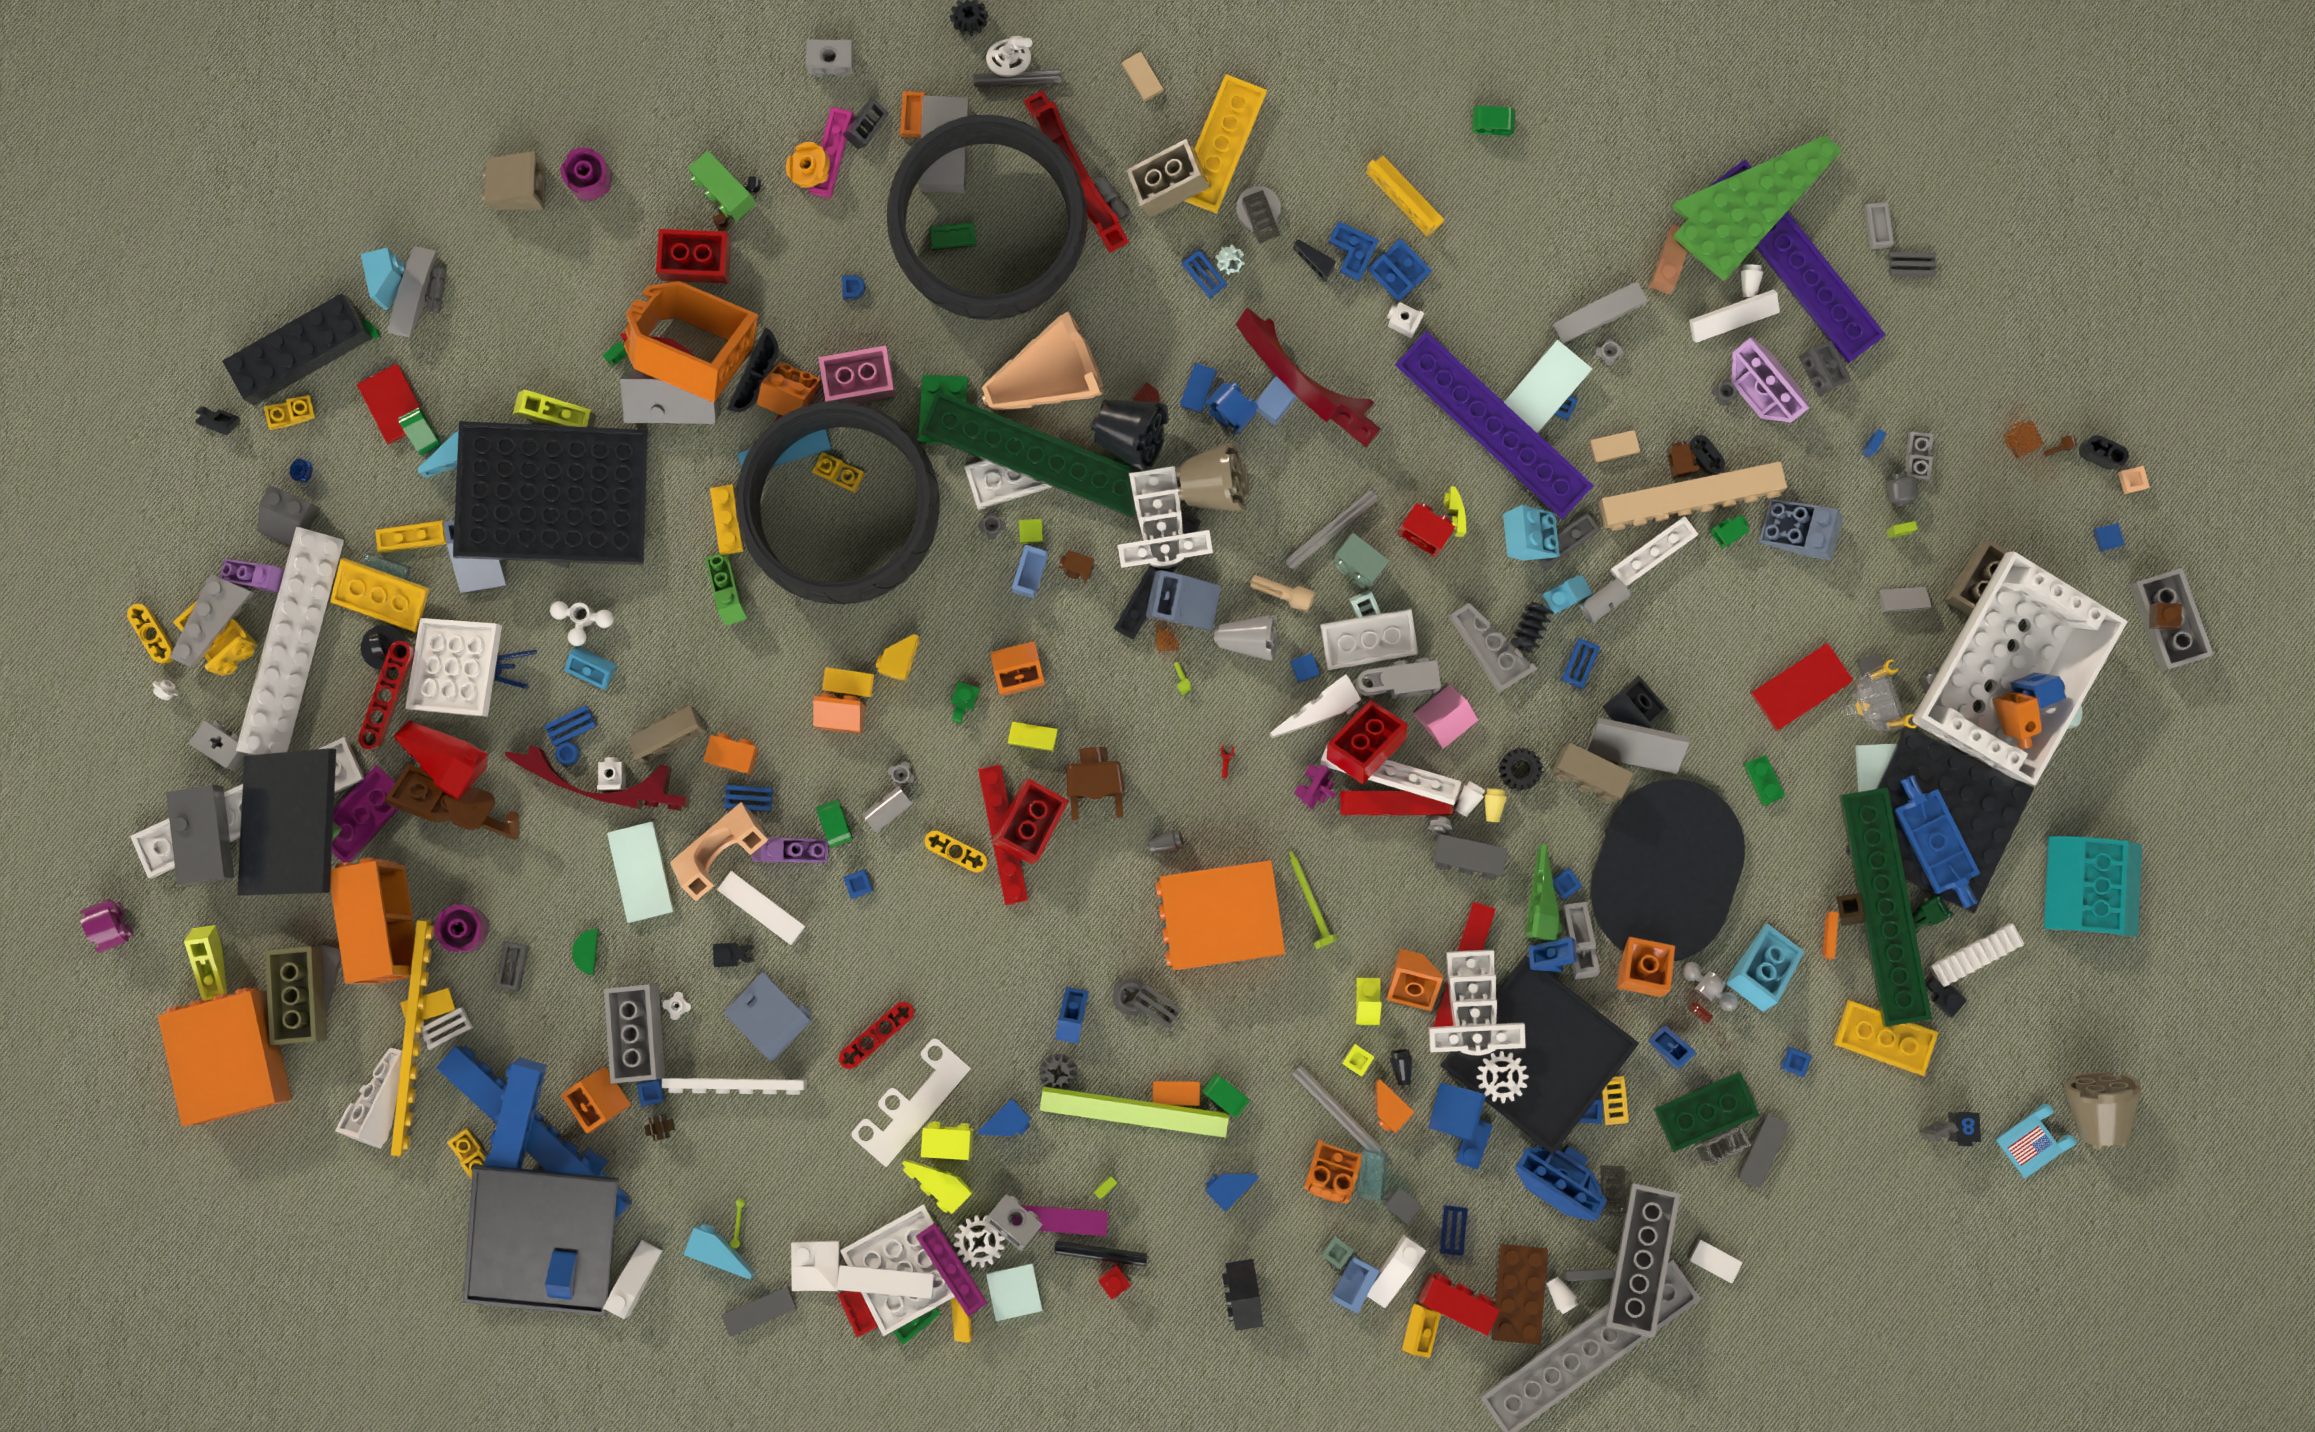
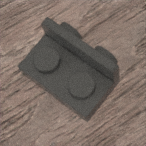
[1799,341,1852,396]

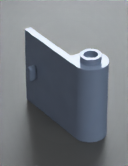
[724,972,812,1062]

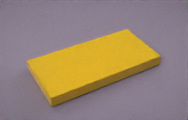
[330,558,430,632]
[1833,1000,1939,1076]

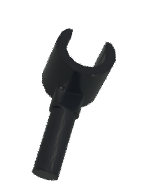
[742,176,761,193]

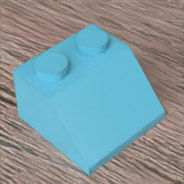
[361,247,406,310]

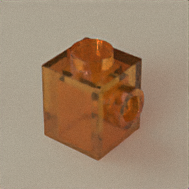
[2004,420,2044,458]

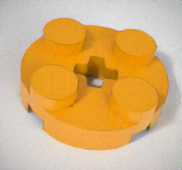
[786,142,830,188]

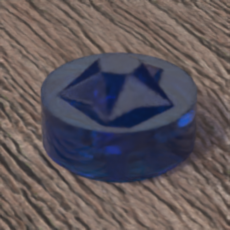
[289,458,313,483]

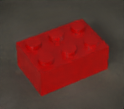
[656,229,732,284]
[1326,700,1408,784]
[991,778,1069,865]
[1417,1272,1500,1336]

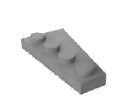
[170,574,255,668]
[1448,603,1538,694]

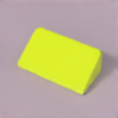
[1008,722,1058,752]

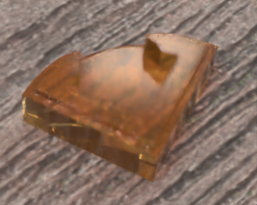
[1156,627,1180,651]

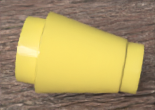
[1484,788,1507,822]

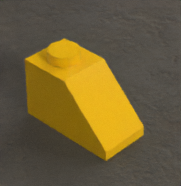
[876,634,920,682]

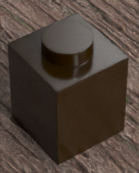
[1836,893,1865,926]

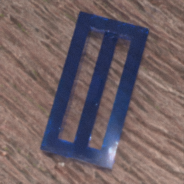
[1439,1205,1468,1256]

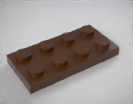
[1492,1243,1548,1345]

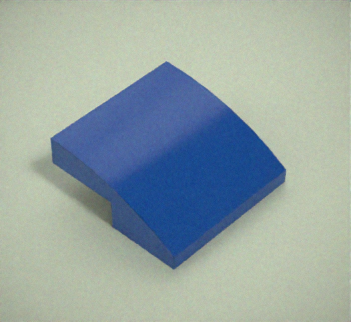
[1367,238,1432,302]
[1428,1083,1486,1141]

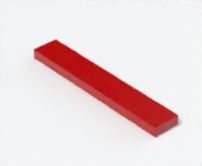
[1432,902,1496,1027]

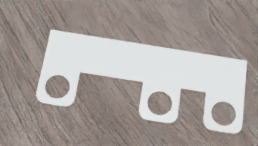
[852,1039,971,1167]

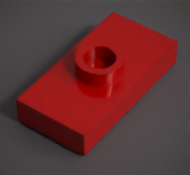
[837,1290,878,1338]

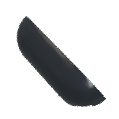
[726,327,779,412]

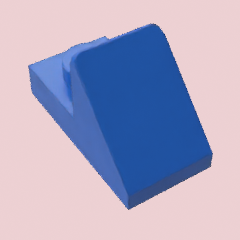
[1528,937,1577,972]

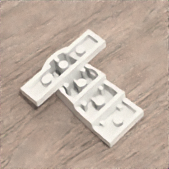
[1118,466,1213,568]
[1429,950,1526,1056]

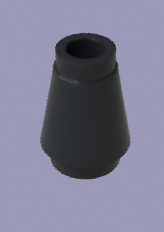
[1389,1049,1413,1085]

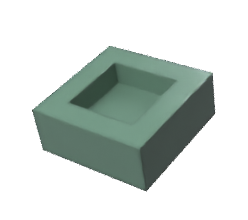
[1321,1235,1354,1270]

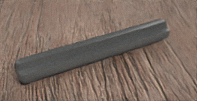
[973,69,1062,87]

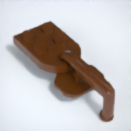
[385,764,520,840]

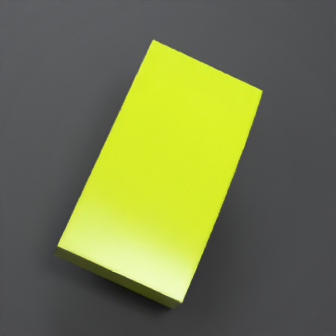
[1443,486,1466,537]

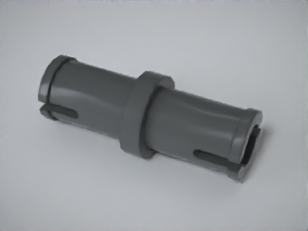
[1094,176,1131,222]

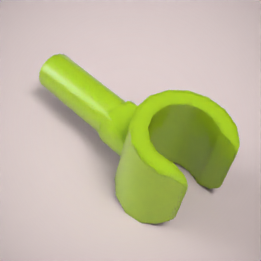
[1174,662,1191,695]

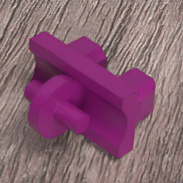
[1294,764,1336,809]

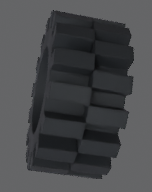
[1499,748,1543,791]

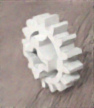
[1477,1051,1529,1103]
[954,1215,1006,1268]

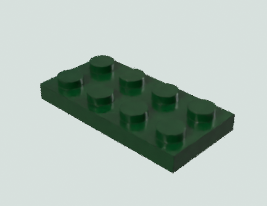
[1653,1071,1760,1152]

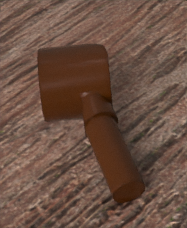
[713,204,728,229]
[2044,435,2076,457]

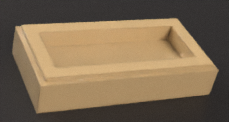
[1122,52,1163,102]
[1589,430,1640,463]

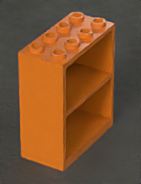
[330,857,415,984]
[1155,860,1285,971]
[158,987,292,1127]

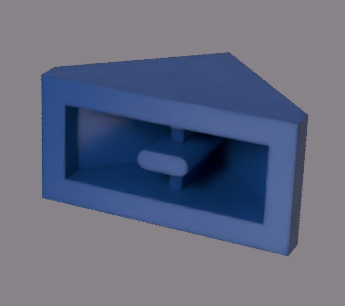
[1648,1025,1696,1069]
[545,1251,577,1300]

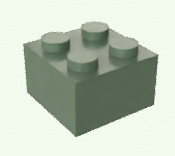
[1333,533,1390,590]

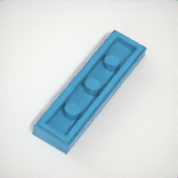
[737,429,832,468]

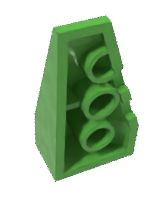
[1525,844,1562,941]

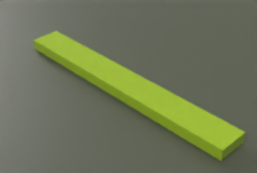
[1040,1087,1229,1138]

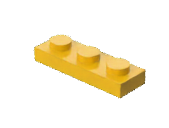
[710,484,744,555]

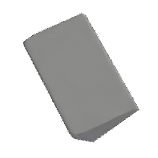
[1879,587,1931,613]

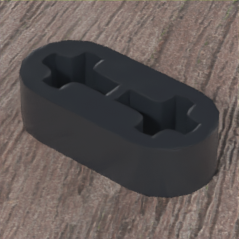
[1689,435,1725,475]

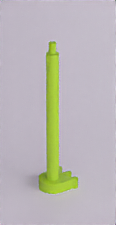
[1289,851,1338,950]

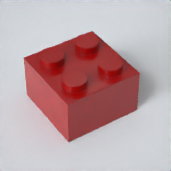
[1397,503,1456,558]

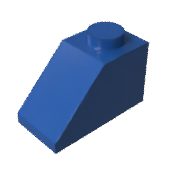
[1055,987,1089,1044]
[977,1098,1032,1136]
[1205,1173,1259,1212]

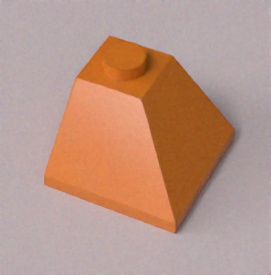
[1386,949,1443,1011]

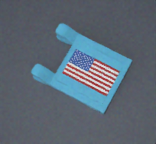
[1995,1103,2077,1179]

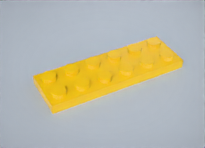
[1184,74,1267,214]

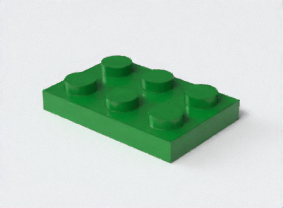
[918,374,968,444]

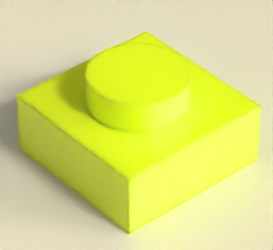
[1342,1044,1374,1077]

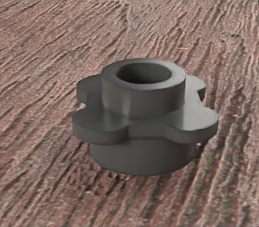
[1712,379,1739,406]
[978,512,1006,540]

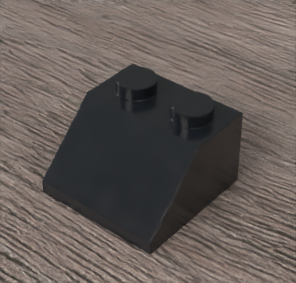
[1602,675,1669,728]

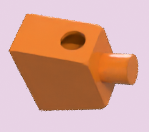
[1992,691,2042,749]

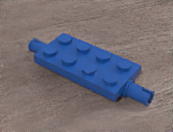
[1893,775,1980,908]

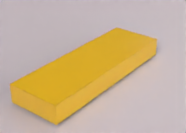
[375,520,446,553]

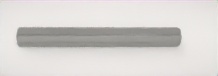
[1285,491,1378,570]
[1293,1066,1382,1157]

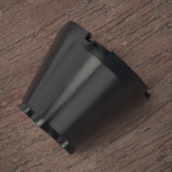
[1091,399,1169,471]

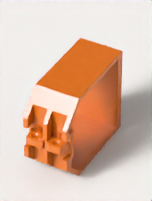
[624,281,758,403]

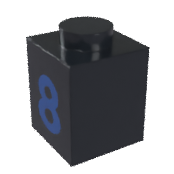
[1948,1112,1981,1146]

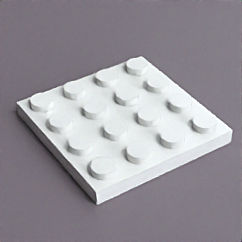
[405,618,502,717]
[840,1204,955,1336]

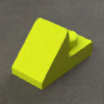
[1356,978,1382,1025]

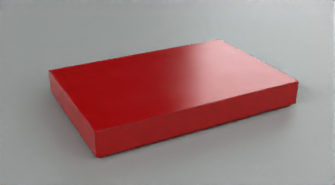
[356,363,423,445]

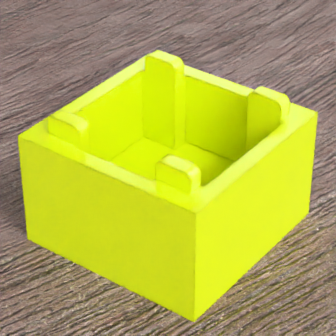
[921,1121,974,1160]

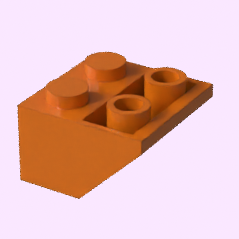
[757,362,821,416]
[990,641,1046,697]
[813,693,866,734]
[561,1066,632,1134]

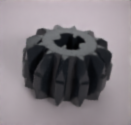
[950,0,988,37]

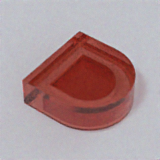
[1132,382,1160,402]
[1688,1002,1713,1025]

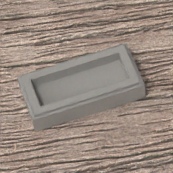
[1864,202,1894,250]

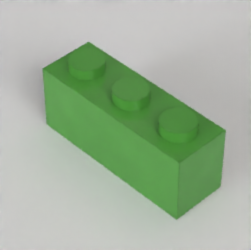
[688,151,756,222]

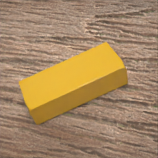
[950,1297,973,1343]
[1402,1304,1441,1358]

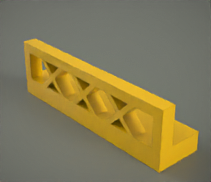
[1366,156,1444,237]

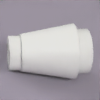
[1740,265,1763,299]
[1455,781,1485,817]
[1547,1277,1578,1314]

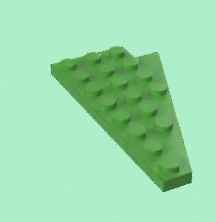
[1671,135,1842,281]

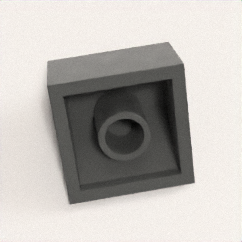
[257,485,320,545]

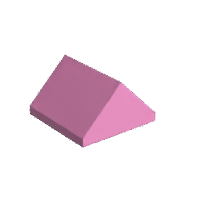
[1414,685,1478,749]

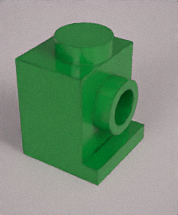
[1709,515,1750,550]

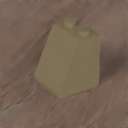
[482,151,546,210]

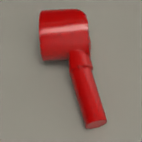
[1220,745,1234,778]

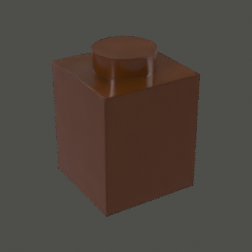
[2149,602,2182,630]

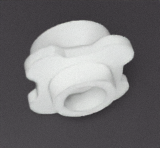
[152,680,179,701]
[663,992,691,1020]

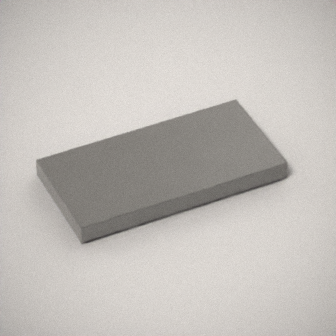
[1586,718,1690,774]

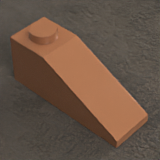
[1648,224,1688,295]

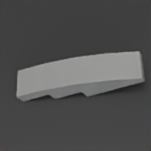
[388,246,437,338]
[1553,281,1648,345]

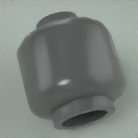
[1886,472,1919,506]

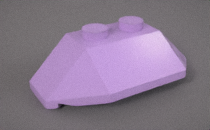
[1732,337,1810,423]

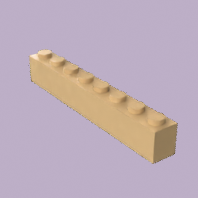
[1598,461,1787,531]

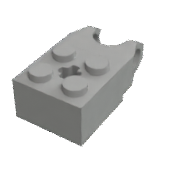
[1355,657,1441,699]

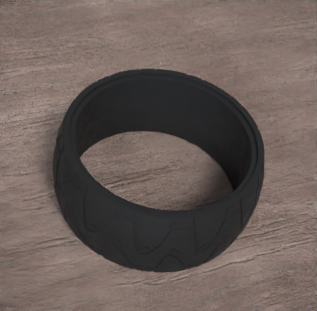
[887,114,1088,320]
[735,401,940,605]

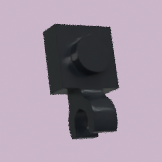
[195,406,240,435]
[1925,978,1968,1018]

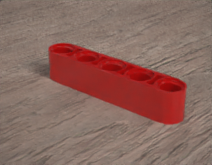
[358,641,415,750]
[1340,791,1453,816]

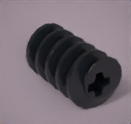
[1510,602,1554,654]

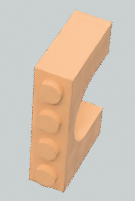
[670,802,768,901]

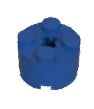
[1204,382,1258,434]

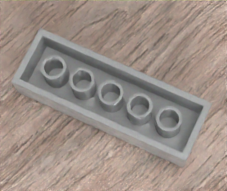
[1605,1183,1680,1338]

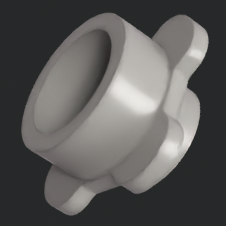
[1595,339,1623,366]
[888,762,915,787]
[1428,816,1452,835]

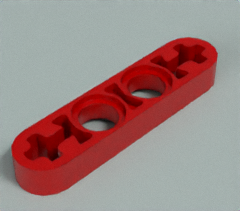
[839,1002,915,1069]

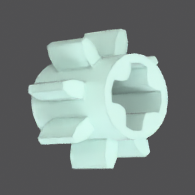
[1216,244,1245,275]

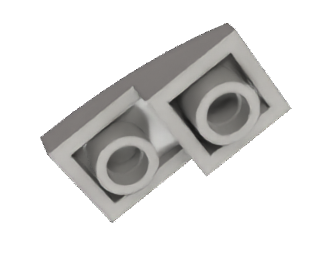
[1906,432,1934,480]

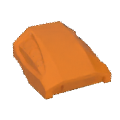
[1304,1139,1364,1203]

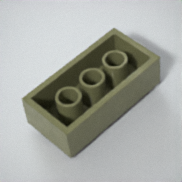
[265,946,327,1045]

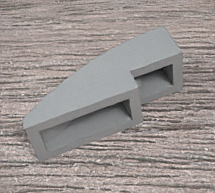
[1563,902,1600,980]

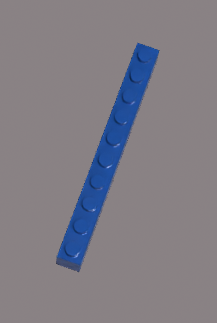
[436,1046,632,1222]

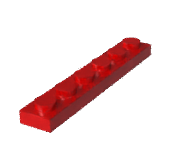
[978,764,1028,905]

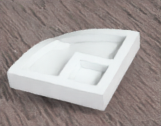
[791,1241,840,1291]

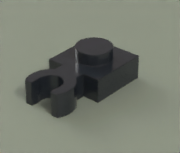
[713,943,755,967]

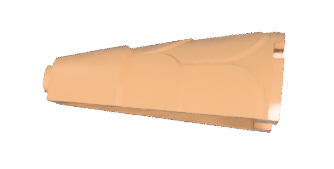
[982,311,1104,411]

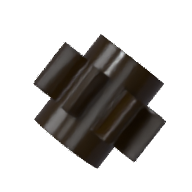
[644,1114,675,1141]

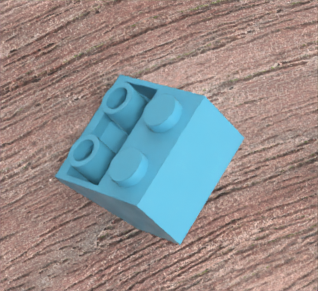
[1503,505,1560,561]

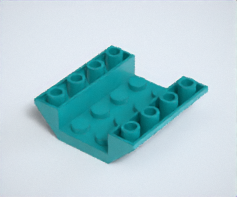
[2043,836,2142,937]

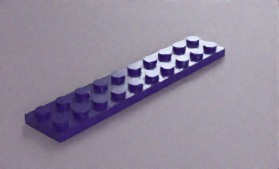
[1709,159,1886,364]
[1395,331,1594,519]

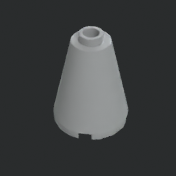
[1214,615,1278,661]

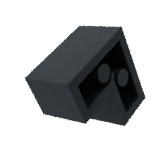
[1222,1259,1264,1331]

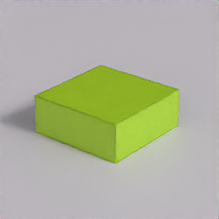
[1019,519,1043,544]
[1887,521,1918,539]
[1094,1175,1118,1199]

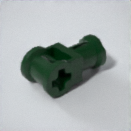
[1912,893,1954,934]

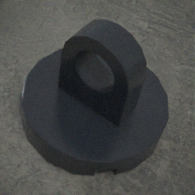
[361,625,408,670]

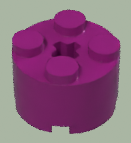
[560,147,612,200]
[80,899,134,953]
[434,905,489,952]

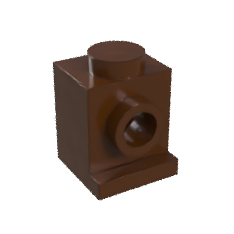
[1666,441,1699,478]
[1058,550,1095,584]

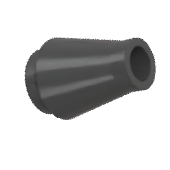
[1148,829,1184,853]

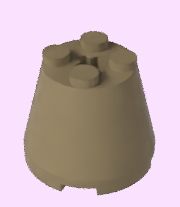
[1176,441,1249,511]
[2064,1072,2141,1150]

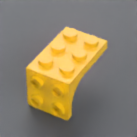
[173,601,259,676]

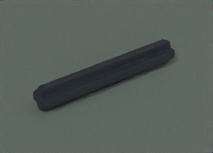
[1054,1241,1148,1267]

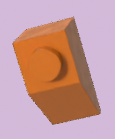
[1375,1079,1415,1133]

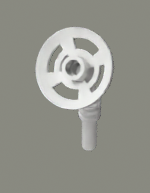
[986,36,1032,77]

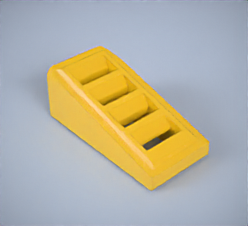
[1600,1075,1629,1125]

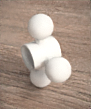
[550,601,614,646]

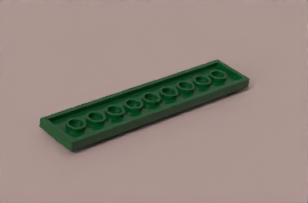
[920,391,1141,519]
[1839,787,1932,1027]

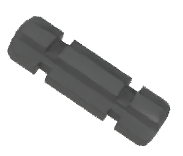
[426,268,446,312]

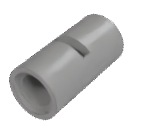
[1580,578,1631,623]
[862,786,913,833]

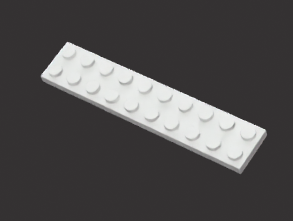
[236,527,344,755]
[130,737,364,879]

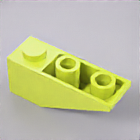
[902,1159,974,1214]

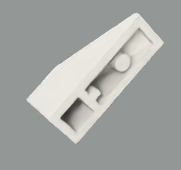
[1367,1235,1426,1308]
[603,1240,663,1319]

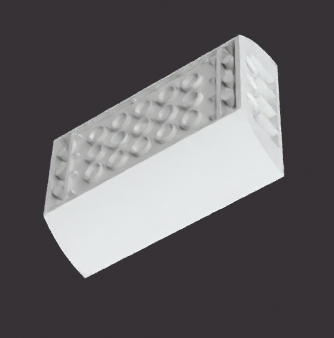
[1912,552,2128,785]

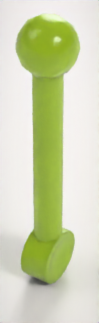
[731,1198,745,1248]

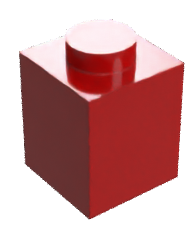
[1098,1263,1131,1300]

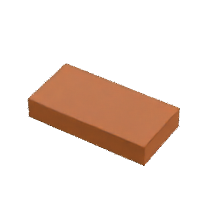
[900,91,926,138]
[1822,911,1839,959]
[1153,1081,1200,1106]

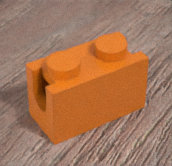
[703,732,759,775]

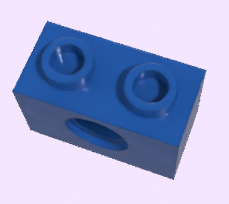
[2010,672,2066,708]

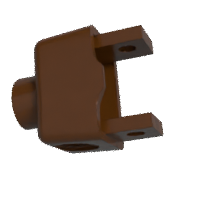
[1067,747,1125,822]

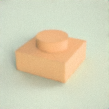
[2118,466,2150,495]

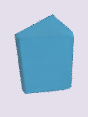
[564,646,617,690]

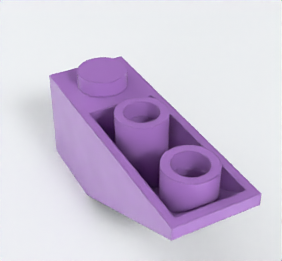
[220,559,284,593]
[752,837,828,863]

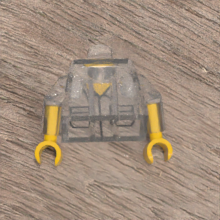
[1843,659,1917,731]

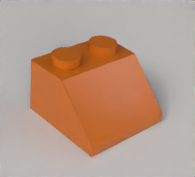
[1617,937,1675,997]

